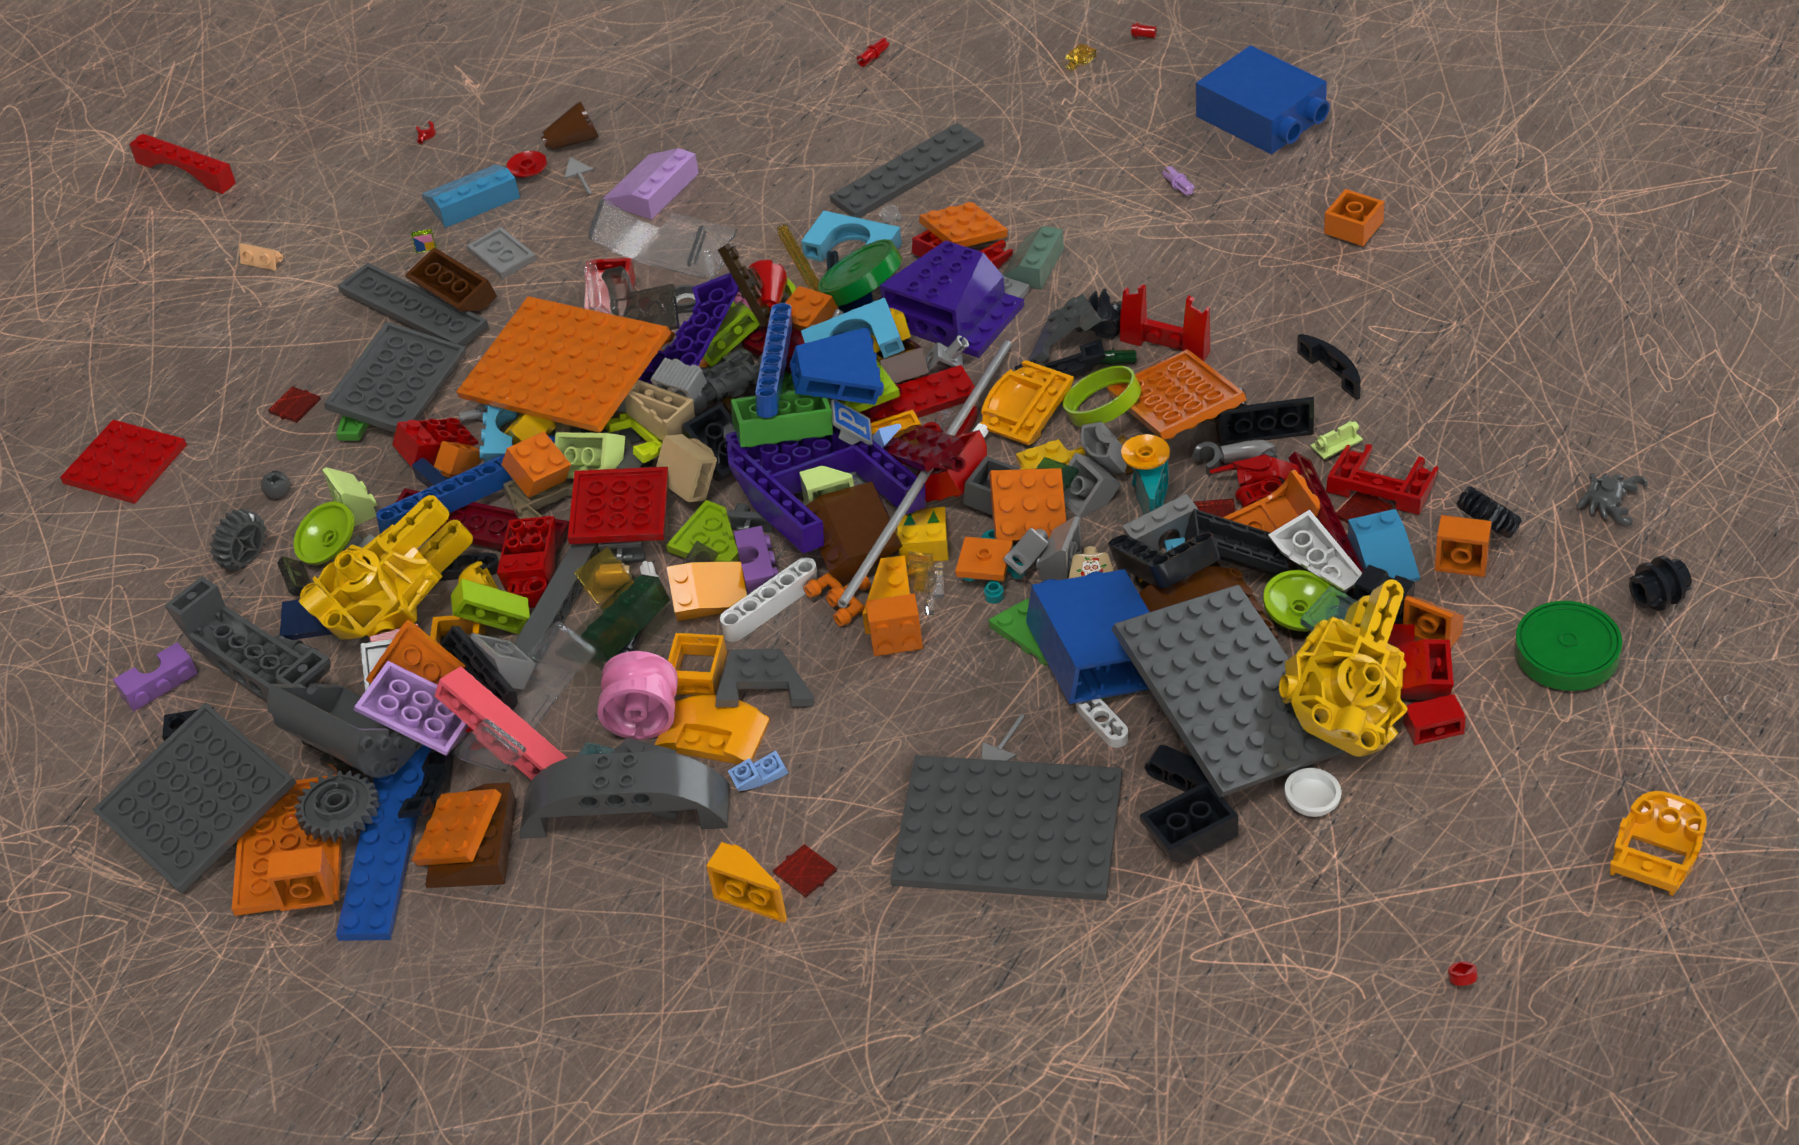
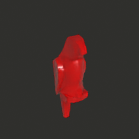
[1209,454,1300,487]

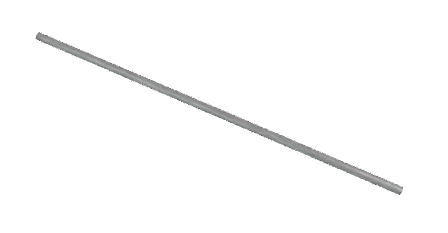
[838,340,1012,608]

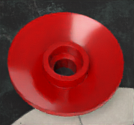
[506,151,547,177]

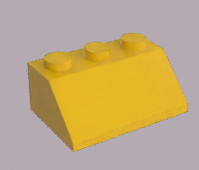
[504,413,557,445]

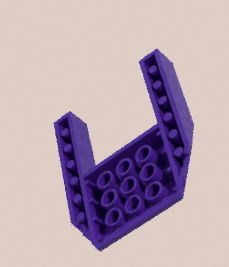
[726,423,925,553]

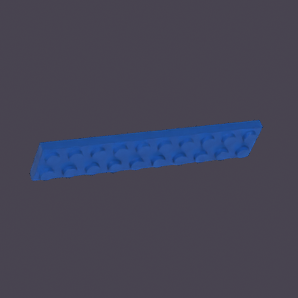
[336,745,433,941]

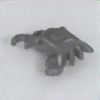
[1576,473,1648,526]

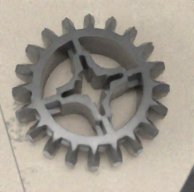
[209,508,267,572]

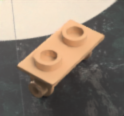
[239,243,283,270]

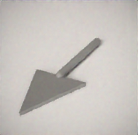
[564,157,593,195]
[982,714,1025,761]

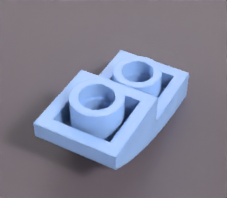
[728,750,789,791]

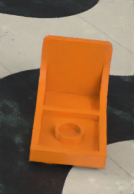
[1223,470,1320,533]

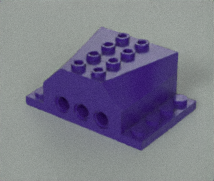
[878,240,1024,358]

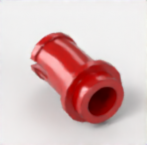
[1131,22,1157,39]

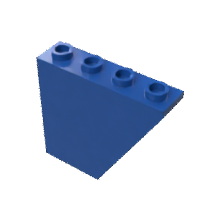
[790,328,884,405]

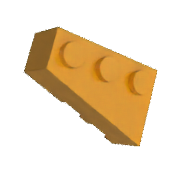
[862,555,910,634]

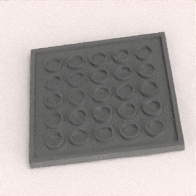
[92,702,297,894]

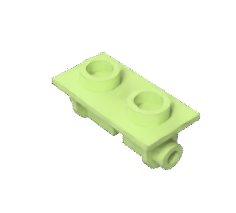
[1310,421,1363,460]

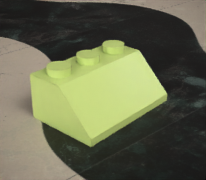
[555,432,625,479]

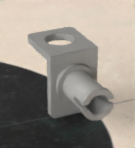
[925,335,969,371]
[1003,528,1049,575]

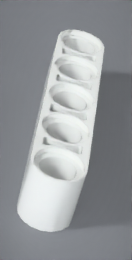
[720,557,818,642]

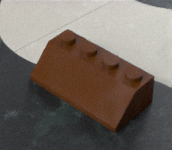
[405,247,497,311]

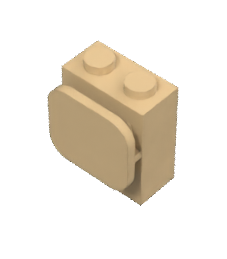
[656,434,717,502]

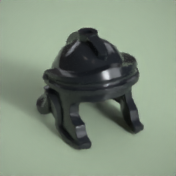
[1075,289,1122,338]

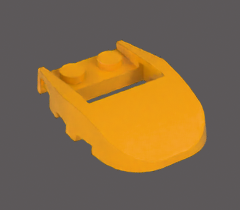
[1610,791,1707,896]

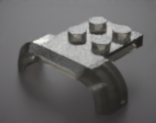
[601,266,680,330]

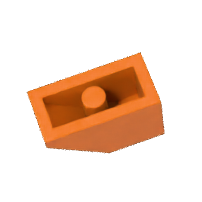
[434,441,483,478]

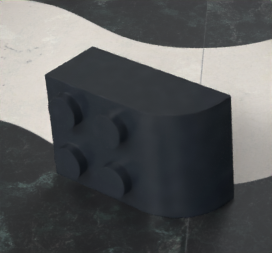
[682,403,735,481]
[1140,781,1238,863]

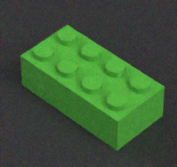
[731,391,833,447]

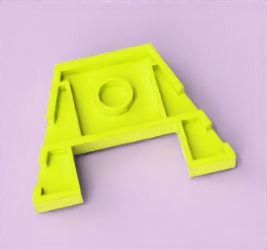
[604,413,663,463]

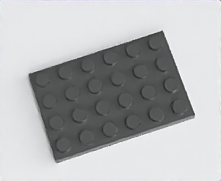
[324,321,466,432]

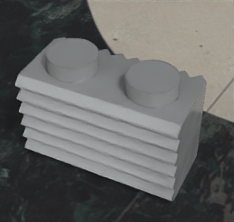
[650,358,707,402]

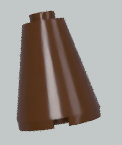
[541,101,599,150]

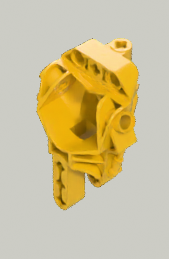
[298,495,473,640]
[1279,580,1407,757]

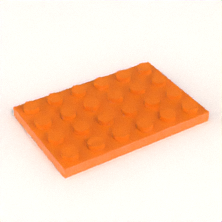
[1107,349,1246,440]
[231,773,343,916]

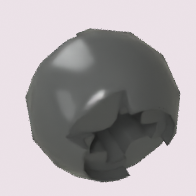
[261,470,290,499]

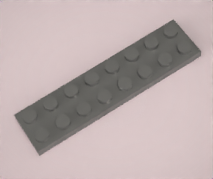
[830,123,984,218]
[338,263,489,346]

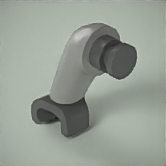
[1192,440,1279,476]

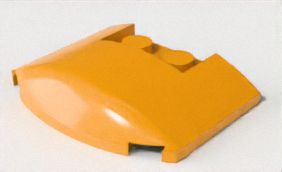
[980,360,1074,446]
[654,694,770,764]

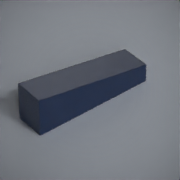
[412,458,447,488]

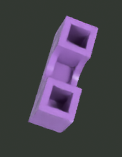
[734,526,778,594]
[113,642,198,712]

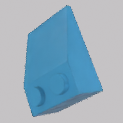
[1348,509,1420,581]

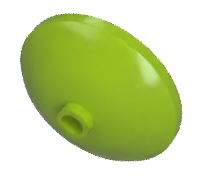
[294,501,354,565]
[1263,570,1339,631]

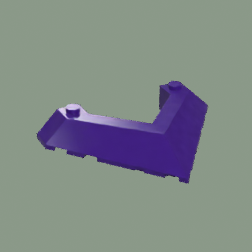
[638,273,739,385]

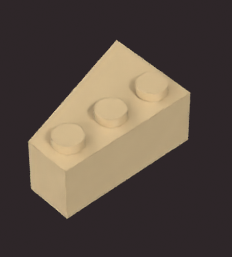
[625,380,695,441]

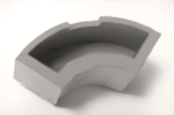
[1081,422,1127,474]

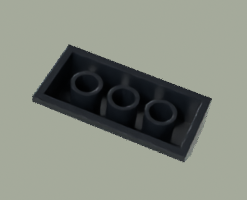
[1216,397,1314,446]

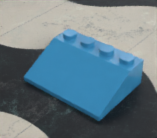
[422,164,520,228]

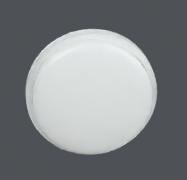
[1284,768,1341,817]

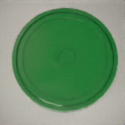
[818,239,902,306]
[1515,601,1622,691]

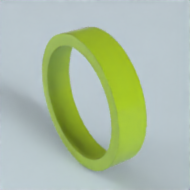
[1063,366,1141,427]

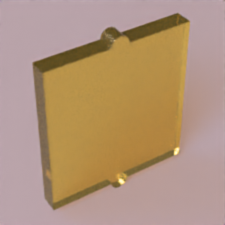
[574,547,632,604]

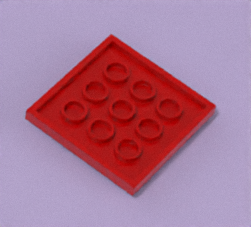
[60,419,187,504]
[568,467,668,544]

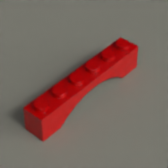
[129,133,236,194]

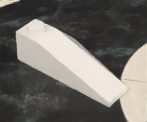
[1268,510,1362,592]

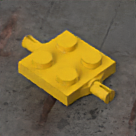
[1016,439,1086,473]

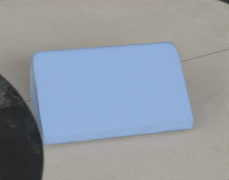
[872,423,901,448]

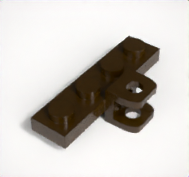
[717,243,771,328]

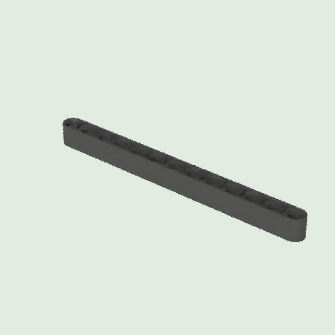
[514,446,654,669]

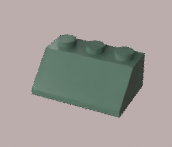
[1002,226,1064,290]

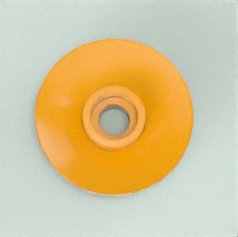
[1121,434,1170,470]

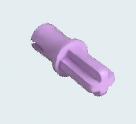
[1163,166,1194,196]

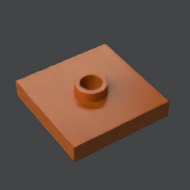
[955,536,1013,581]

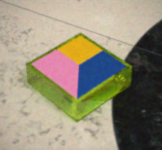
[411,229,436,253]

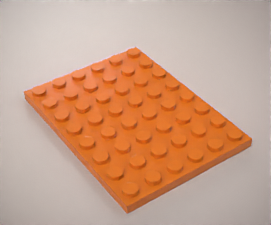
[456,296,671,433]

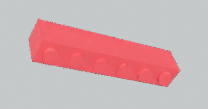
[434,666,567,780]

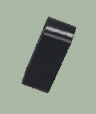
[1144,745,1208,792]

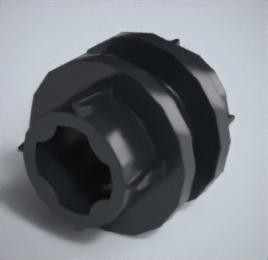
[1629,556,1692,611]

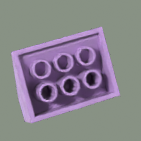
[601,148,699,220]
[353,661,468,755]

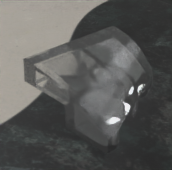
[924,562,944,615]

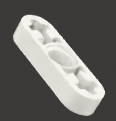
[1075,698,1128,748]

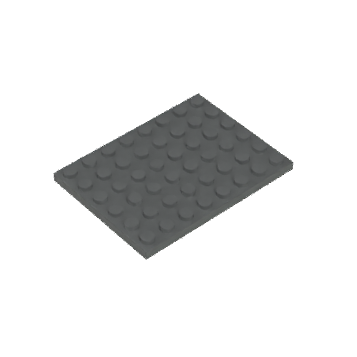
[1111,584,1345,798]
[890,755,1123,901]

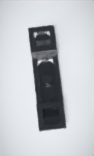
[1297,334,1361,400]
[1014,339,1106,377]
[397,750,454,819]

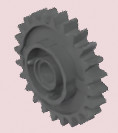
[295,770,380,842]

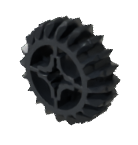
[1456,487,1522,538]

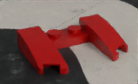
[911,230,1013,269]
[1120,284,1210,361]
[1326,444,1439,515]

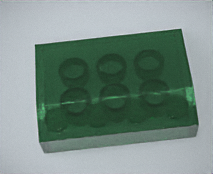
[557,574,670,662]

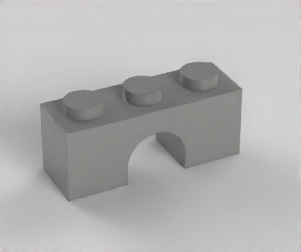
[1122,494,1198,550]

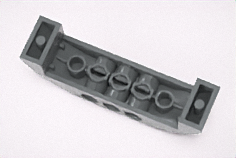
[165,576,331,701]
[519,751,730,839]

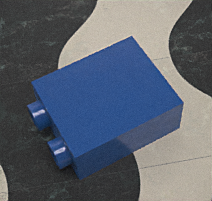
[1196,45,1330,155]
[1026,569,1150,704]

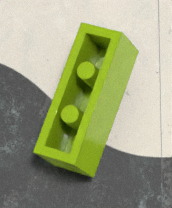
[703,301,760,367]
[451,578,530,634]

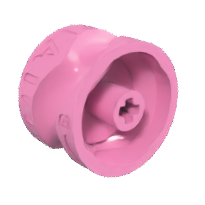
[597,651,678,740]

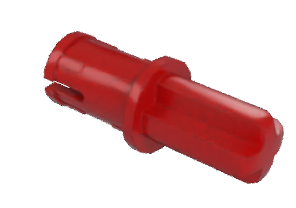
[856,38,889,67]

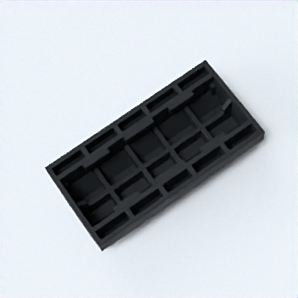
[1185,509,1288,576]
[440,626,518,711]

